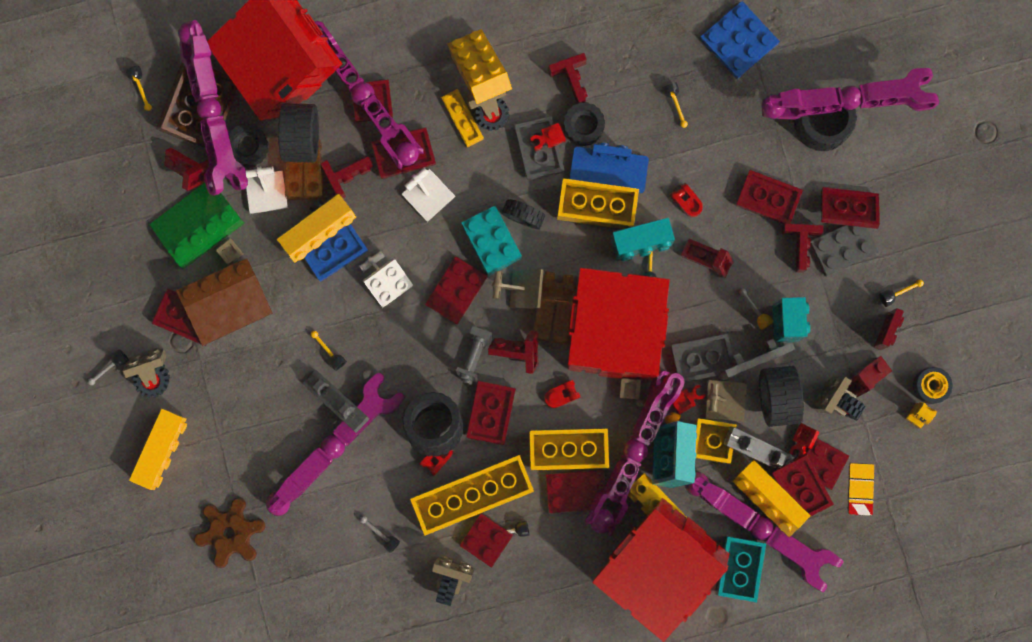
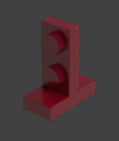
[548,53,588,104]
[164,147,209,191]
[321,157,373,199]
[782,224,823,273]
[681,239,733,278]
[488,330,539,374]
[847,356,892,397]

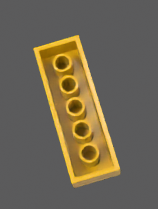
[410,455,534,536]

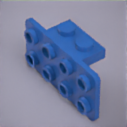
[570,143,649,194]

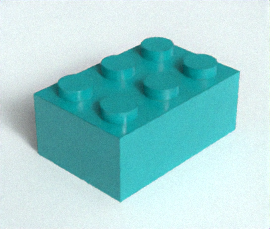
[461,205,522,276]
[610,217,675,262]
[772,297,810,343]
[652,421,697,488]
[715,536,766,603]

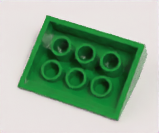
[149,183,244,269]

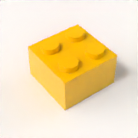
[695,418,737,464]

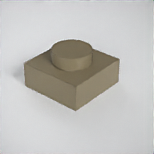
[216,238,243,266]
[619,379,641,400]

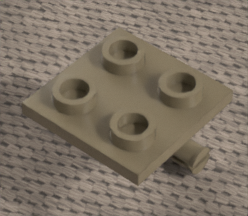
[492,269,543,308]
[705,380,747,422]

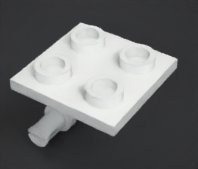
[246,166,288,214]
[402,167,455,222]
[359,250,413,308]

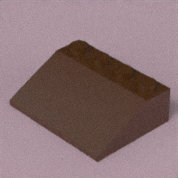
[156,62,237,148]
[176,258,273,346]

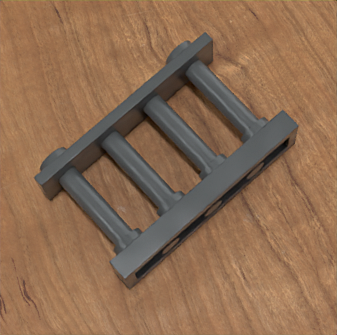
[456,325,492,385]

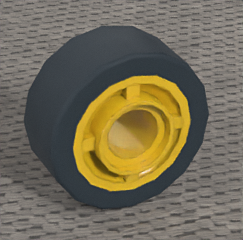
[913,367,953,404]

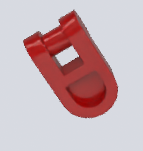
[670,183,703,217]
[545,380,581,408]
[420,450,453,476]

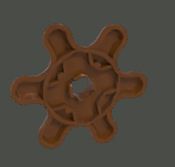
[194,497,265,568]

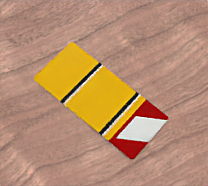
[849,463,874,515]

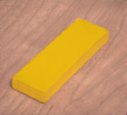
[441,89,484,148]

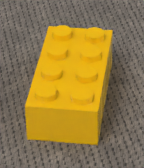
[447,29,512,104]
[557,178,639,229]
[529,429,609,470]

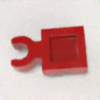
[530,123,566,151]
[672,385,706,415]
[789,423,820,457]

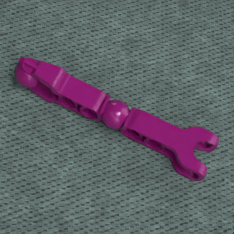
[178,20,248,196]
[314,21,424,170]
[761,68,939,119]
[585,370,684,536]
[266,372,406,516]
[685,472,844,592]

